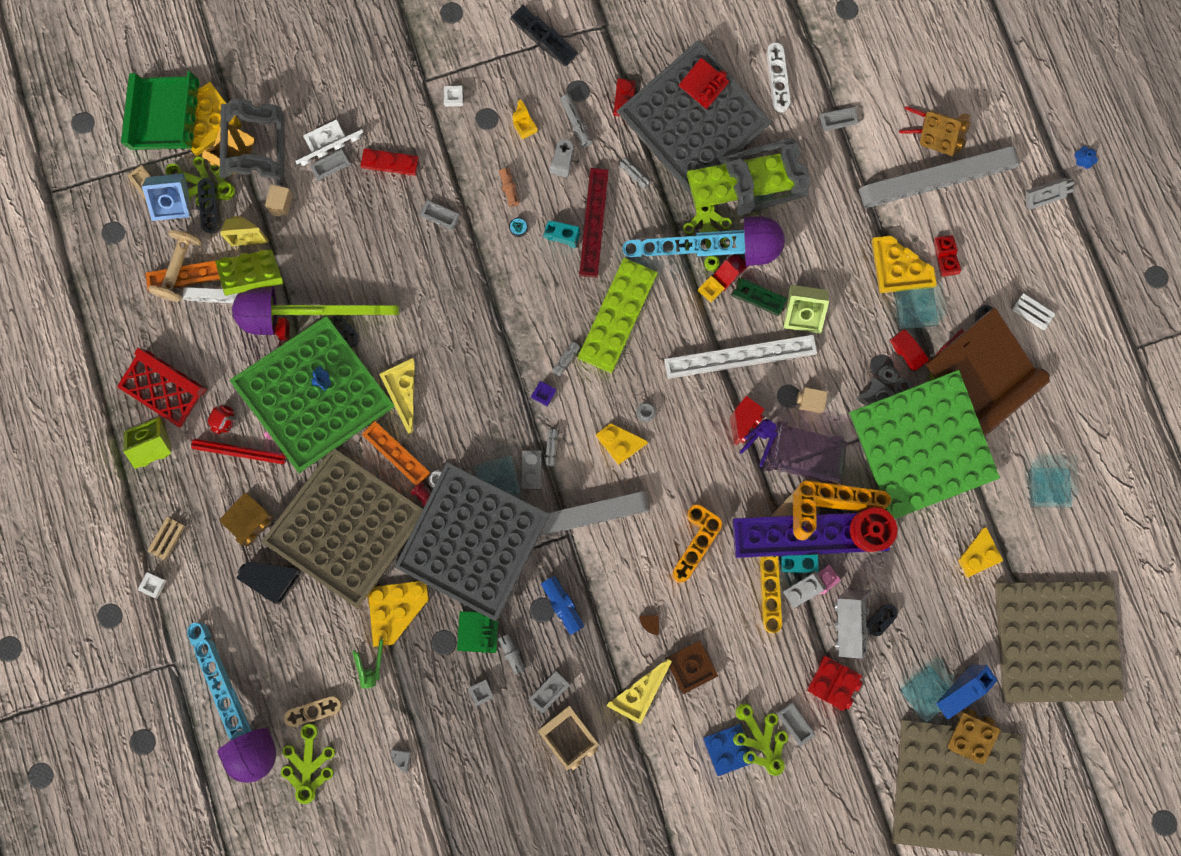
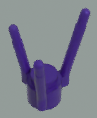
[739,419,778,467]

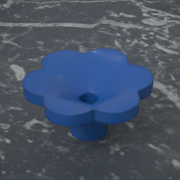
[1074,146,1098,169]
[311,366,331,390]

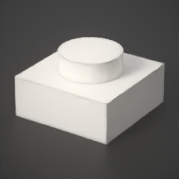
[444,86,463,107]
[138,572,167,599]

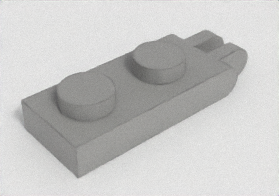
[1025,178,1074,210]

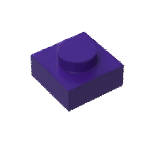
[531,381,557,407]

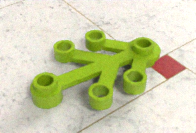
[165,157,235,208]
[683,205,734,272]
[733,703,788,776]
[281,724,336,804]

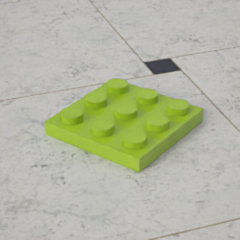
[215,249,283,296]

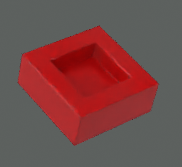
[275,318,290,341]

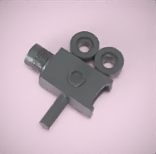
[856,366,913,406]

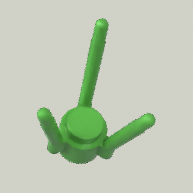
[352,639,383,688]

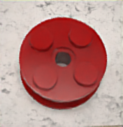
[850,507,898,552]

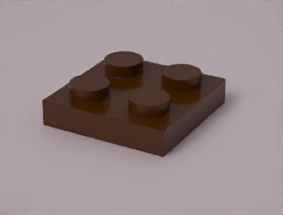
[665,640,718,694]

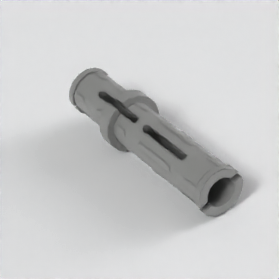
[560,94,593,147]

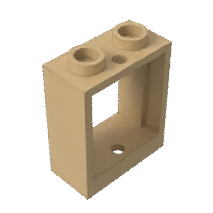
[538,705,599,770]

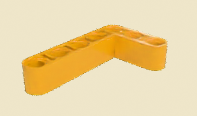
[793,481,891,540]

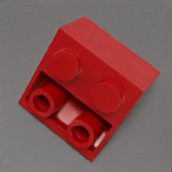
[730,396,765,446]

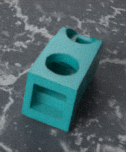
[543,221,581,248]
[781,555,818,573]

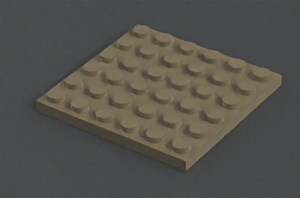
[261,449,423,609]
[995,581,1124,703]
[892,720,1022,856]

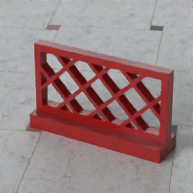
[117,348,207,428]

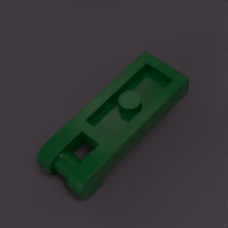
[731,278,787,317]

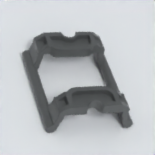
[219,99,285,185]
[719,138,810,216]

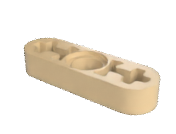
[284,696,342,727]

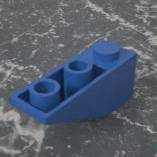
[936,665,998,719]

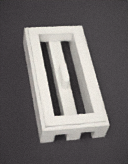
[1012,293,1055,330]

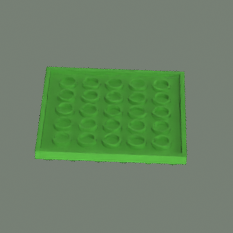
[229,316,395,474]
[849,370,1000,519]

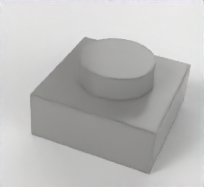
[468,679,495,706]

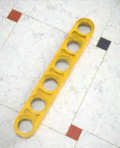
[759,556,782,633]

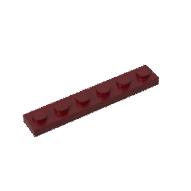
[579,168,609,278]

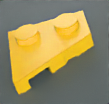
[595,423,648,466]
[958,527,1003,577]

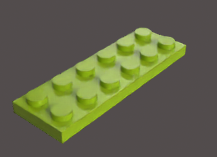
[687,153,794,208]
[578,258,658,374]

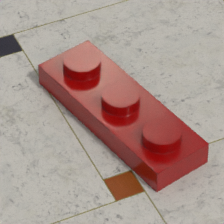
[360,148,419,176]

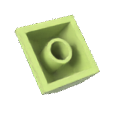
[784,285,829,334]

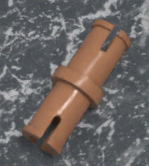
[498,168,520,207]

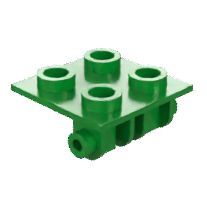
[457,611,498,653]

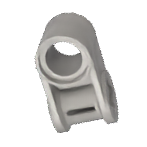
[550,139,573,178]

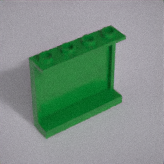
[121,71,200,150]

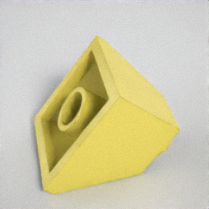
[221,216,269,247]

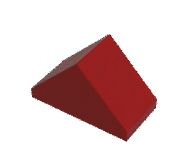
[712,254,750,292]

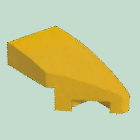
[512,99,538,140]

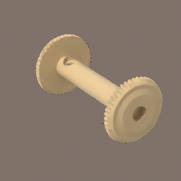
[148,229,202,302]

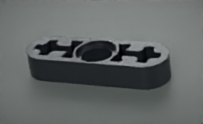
[198,178,221,234]

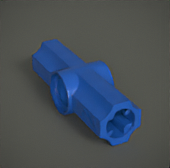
[541,576,585,635]

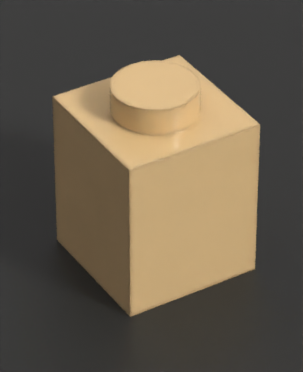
[265,185,293,216]
[796,387,828,414]

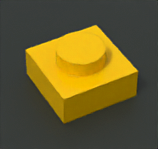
[698,276,725,303]

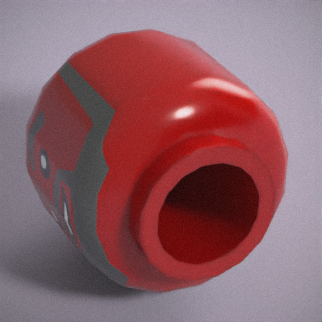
[207,404,237,434]

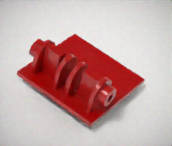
[678,58,730,109]

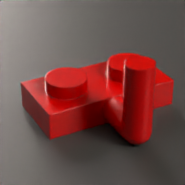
[613,78,635,116]

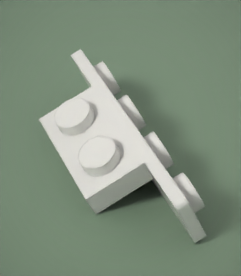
[295,119,364,166]

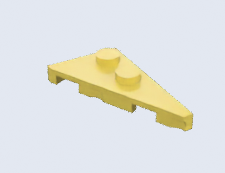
[380,358,415,434]
[607,659,672,724]

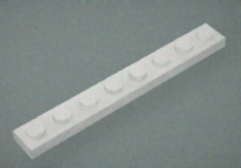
[664,335,817,379]

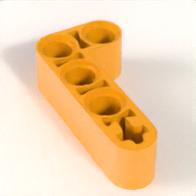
[672,505,722,583]

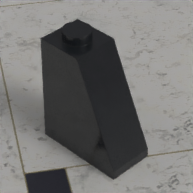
[236,561,302,605]

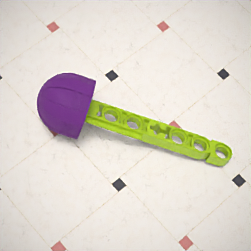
[232,286,399,335]

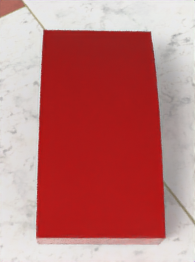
[934,235,961,277]
[889,329,929,371]

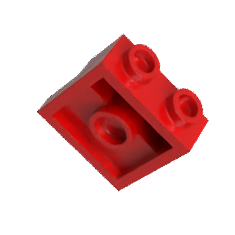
[806,656,863,711]

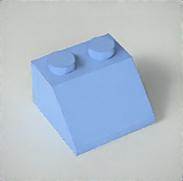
[142,174,190,221]

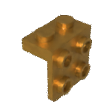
[920,111,971,156]
[202,123,256,175]
[220,493,274,547]
[947,707,1001,764]

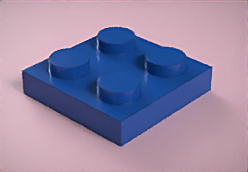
[703,724,752,777]

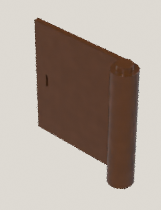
[925,307,1050,437]

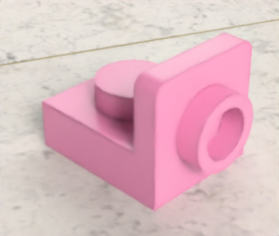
[817,565,841,594]

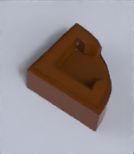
[639,616,659,635]

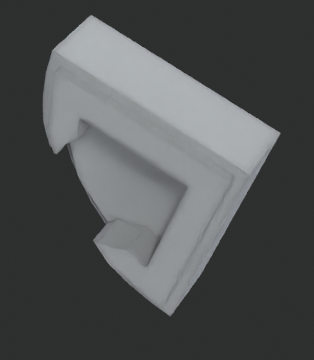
[391,748,412,772]

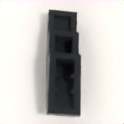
[510,5,578,67]

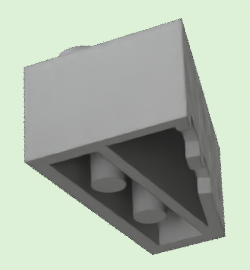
[835,589,871,659]

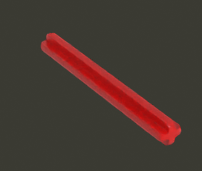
[191,439,287,464]

